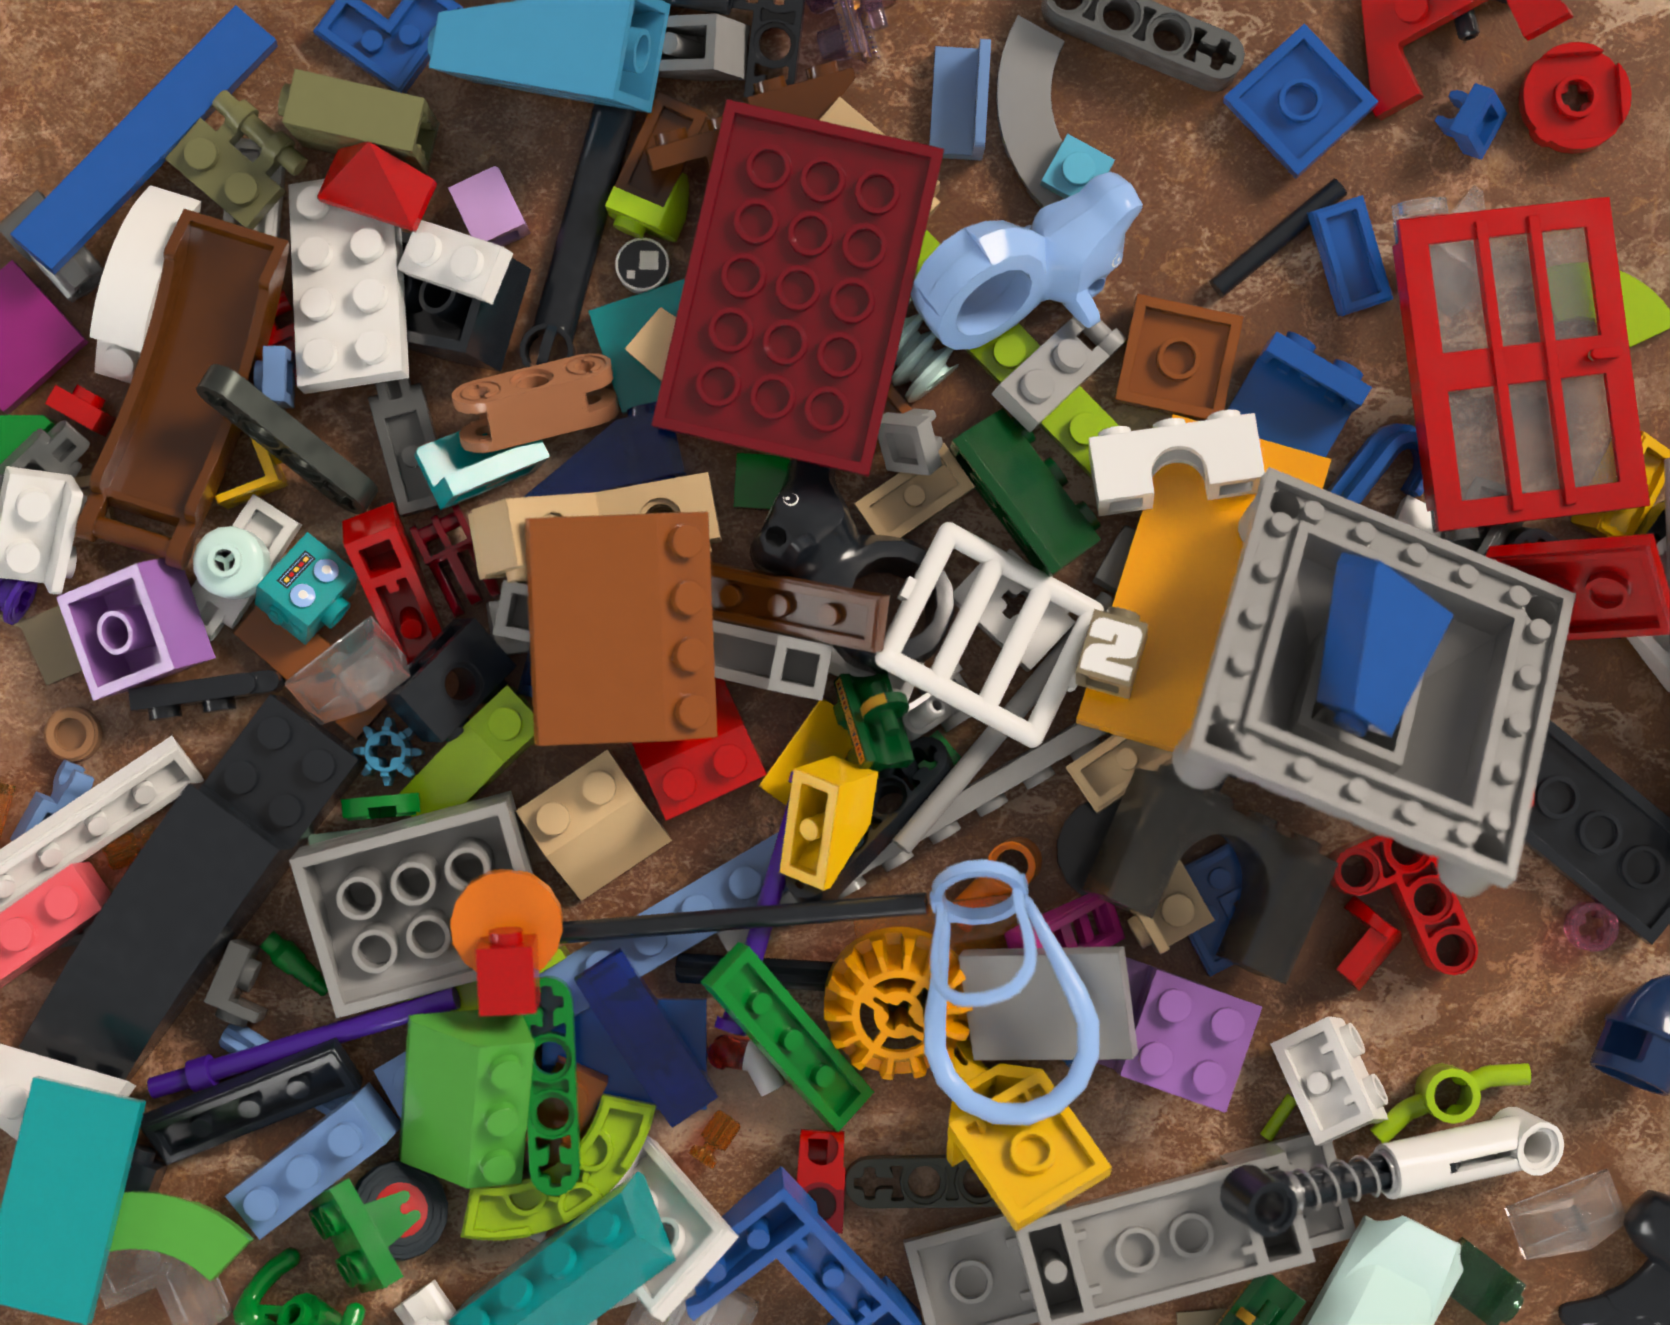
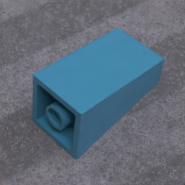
[428,0,671,113]

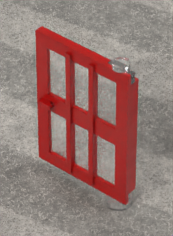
[1391,197,1650,542]

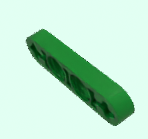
[522,975,581,1196]

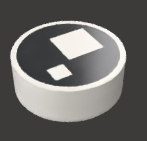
[615,238,671,294]

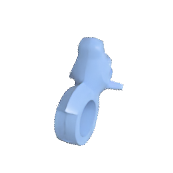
[911,172,1143,350]

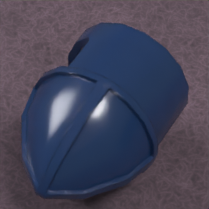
[1590,974,1670,1096]

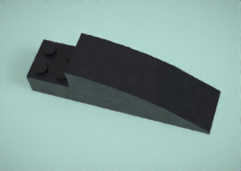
[19,694,368,1082]

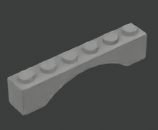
[493,580,833,701]

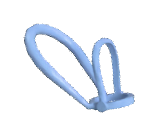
[924,860,1099,1126]

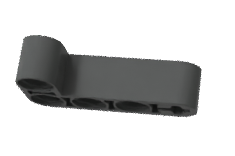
[1041,0,1245,92]

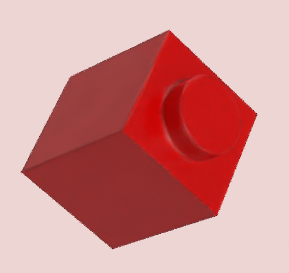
[475,927,541,1016]

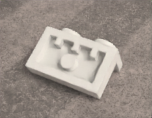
[0,466,87,595]
[1271,1016,1388,1146]

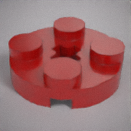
[1519,42,1632,154]

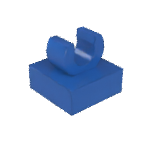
[1435,83,1507,160]

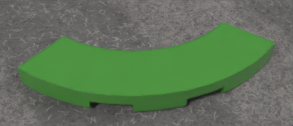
[110,1191,254,1281]

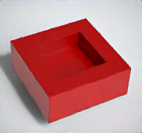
[45,384,116,437]

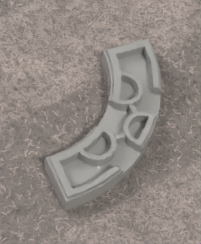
[996,15,1065,208]

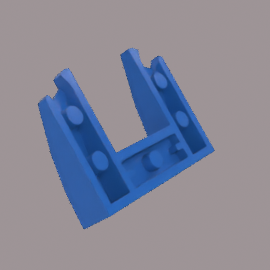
[685,1166,923,1325]

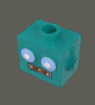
[255,532,358,645]

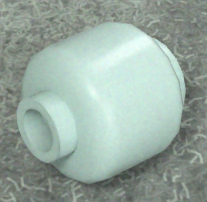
[193,526,271,600]

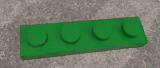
[701,942,874,1132]

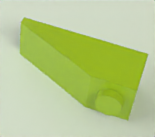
[399,685,534,817]

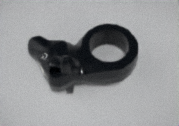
[749,459,954,675]

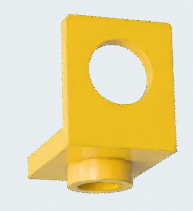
[215,437,288,509]

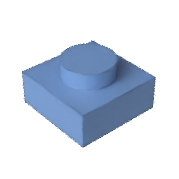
[254,346,295,408]

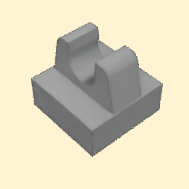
[878,408,943,476]

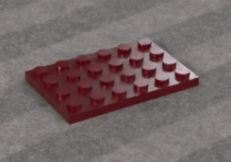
[651,99,944,477]

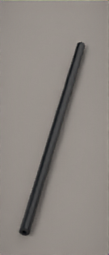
[559,892,929,944]

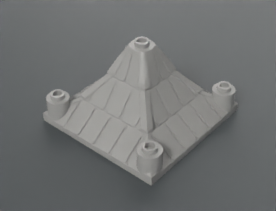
[1172,467,1576,897]

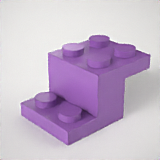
[1097,956,1262,1113]

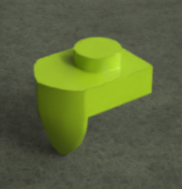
[605,173,689,242]

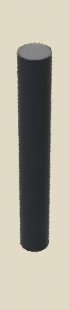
[1209,178,1347,297]

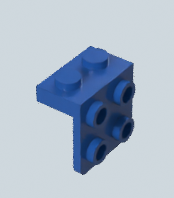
[1227,331,1372,457]

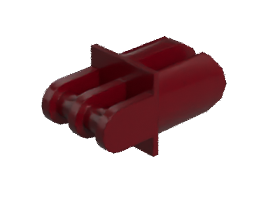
[409,504,501,618]

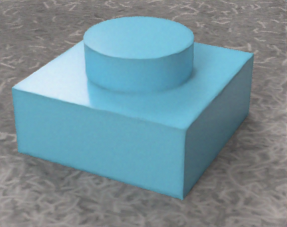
[1040,134,1115,199]

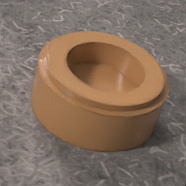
[44,707,103,762]

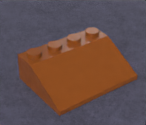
[525,511,717,746]

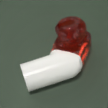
[707,1033,785,1096]

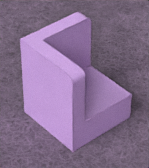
[448,166,531,247]

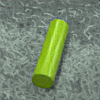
[1260,1093,1297,1141]

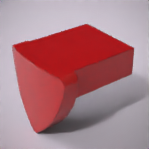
[1336,896,1402,991]

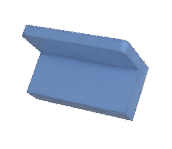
[929,39,991,160]

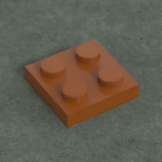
[1113,294,1244,421]

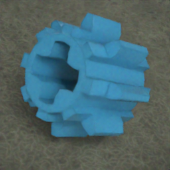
[353,717,425,786]

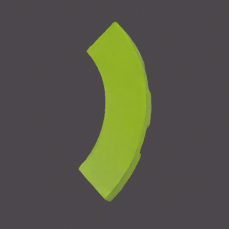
[460,1093,657,1240]

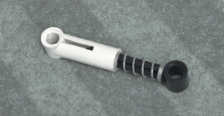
[1220,1107,1564,1237]

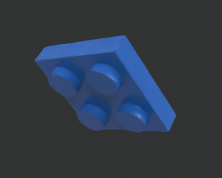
[1223,23,1379,179]

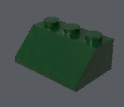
[949,408,1101,577]

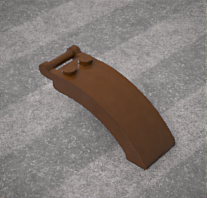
[76,209,289,570]

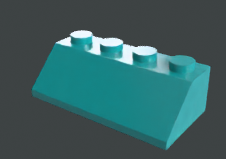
[449,1171,676,1325]

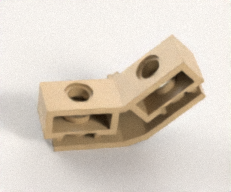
[468,472,722,583]

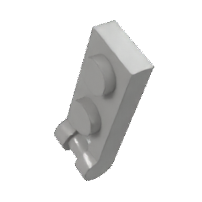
[992,310,1127,433]

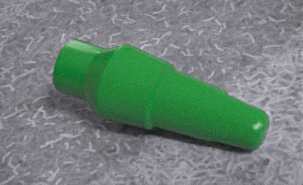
[259,930,328,996]

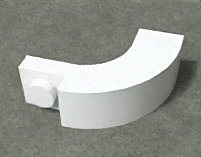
[90,185,201,383]

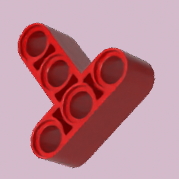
[1324,832,1478,976]

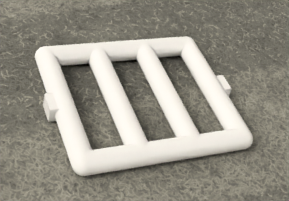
[875,522,1104,748]

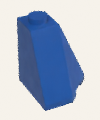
[1316,552,1454,737]

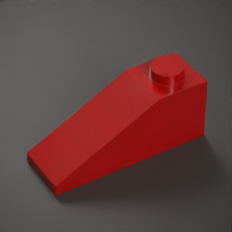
[342,502,444,672]

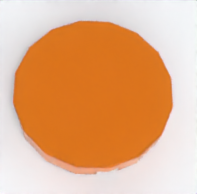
[450,869,563,972]

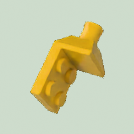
[946,1039,1112,1232]

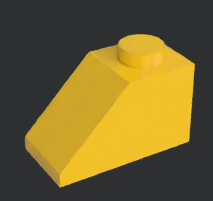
[779,755,878,891]

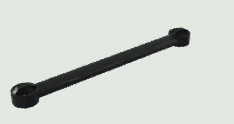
[520,104,637,367]

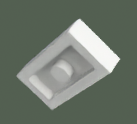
[397,220,513,304]

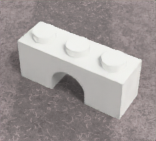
[1089,410,1265,516]

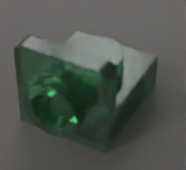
[1450,1237,1526,1325]

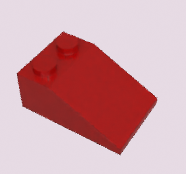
[631,678,767,821]

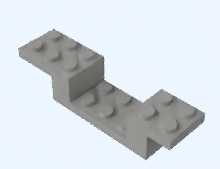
[903,1132,1356,1325]

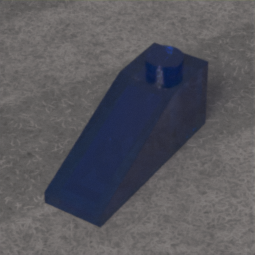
[524,402,687,497]

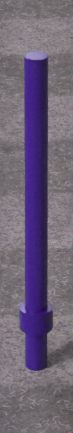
[147,987,461,1099]

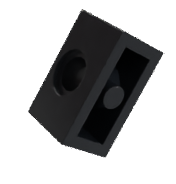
[380,618,517,742]

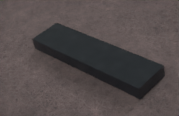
[140,1037,363,1165]

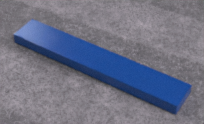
[10,5,278,275]

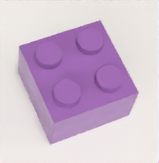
[56,558,216,701]

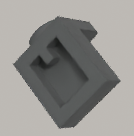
[204,938,269,1027]

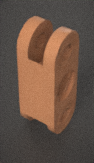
[452,353,619,453]

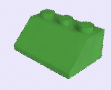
[399,1010,535,1189]

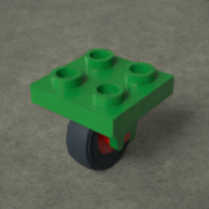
[308,1161,448,1293]

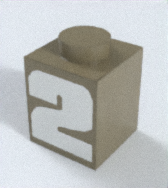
[1075,607,1149,699]

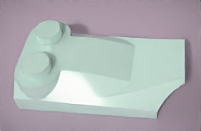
[1301,1215,1464,1325]

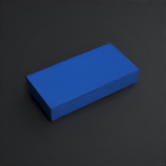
[1307,195,1394,316]

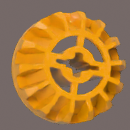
[824,926,973,1080]

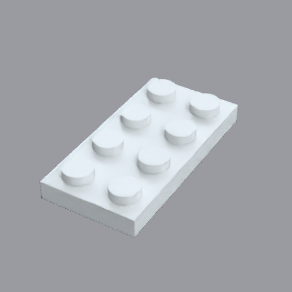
[288,179,409,394]

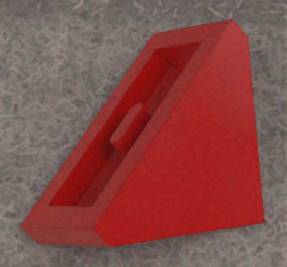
[317,141,437,232]

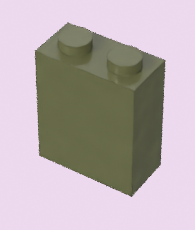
[278,69,440,175]

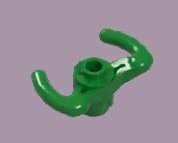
[233,1247,366,1325]

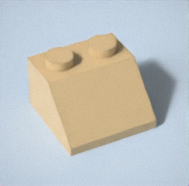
[516,749,672,901]

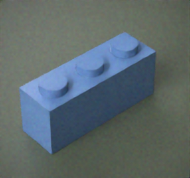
[225,1082,401,1240]

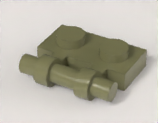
[165,90,308,230]

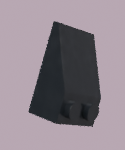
[402,232,531,372]

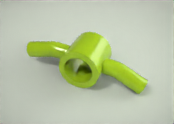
[1369,1063,1531,1143]

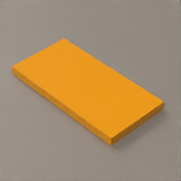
[1076,414,1331,752]

